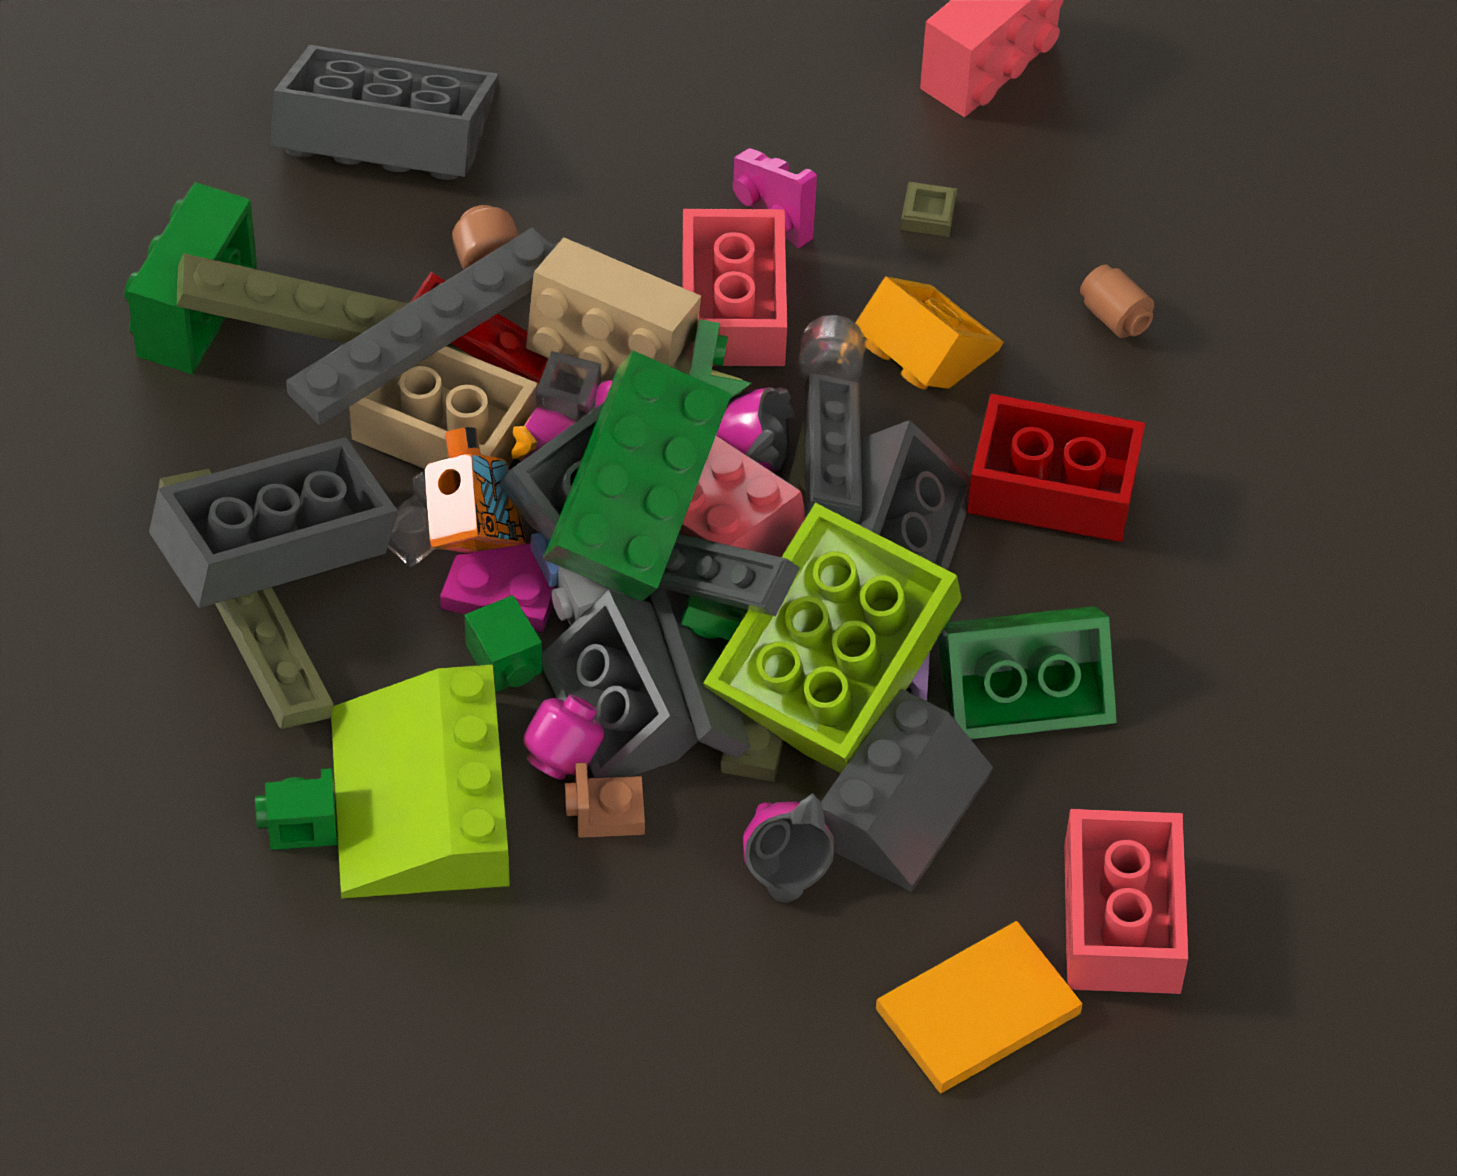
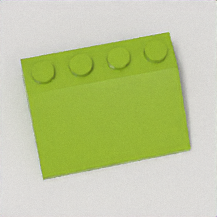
[703,503,962,774]
[331,665,510,899]

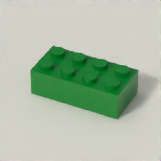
[543,350,732,602]

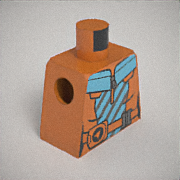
[425,427,526,553]

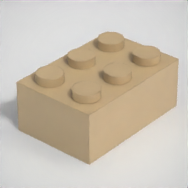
[526,237,701,382]
[349,346,538,469]

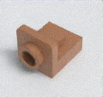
[565,763,645,838]

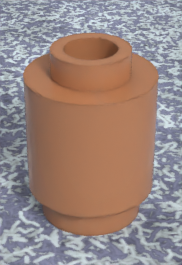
[1080,264,1154,338]

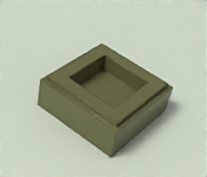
[900,182,957,237]

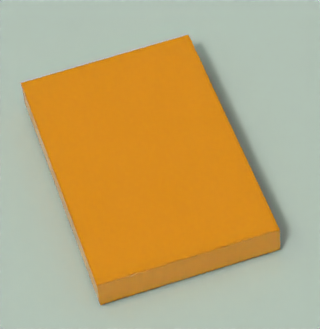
[876,921,1083,1094]

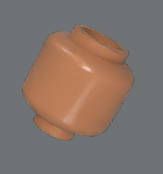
[452,205,520,270]

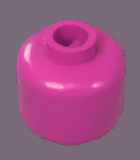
[523,694,605,780]

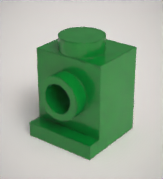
[255,768,337,850]

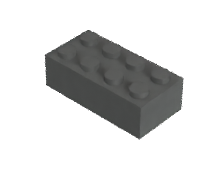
[149,437,398,608]

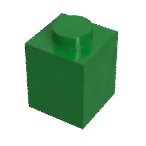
[464,595,543,693]

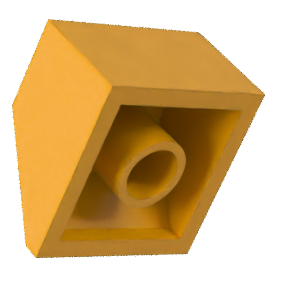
[853,276,1004,390]

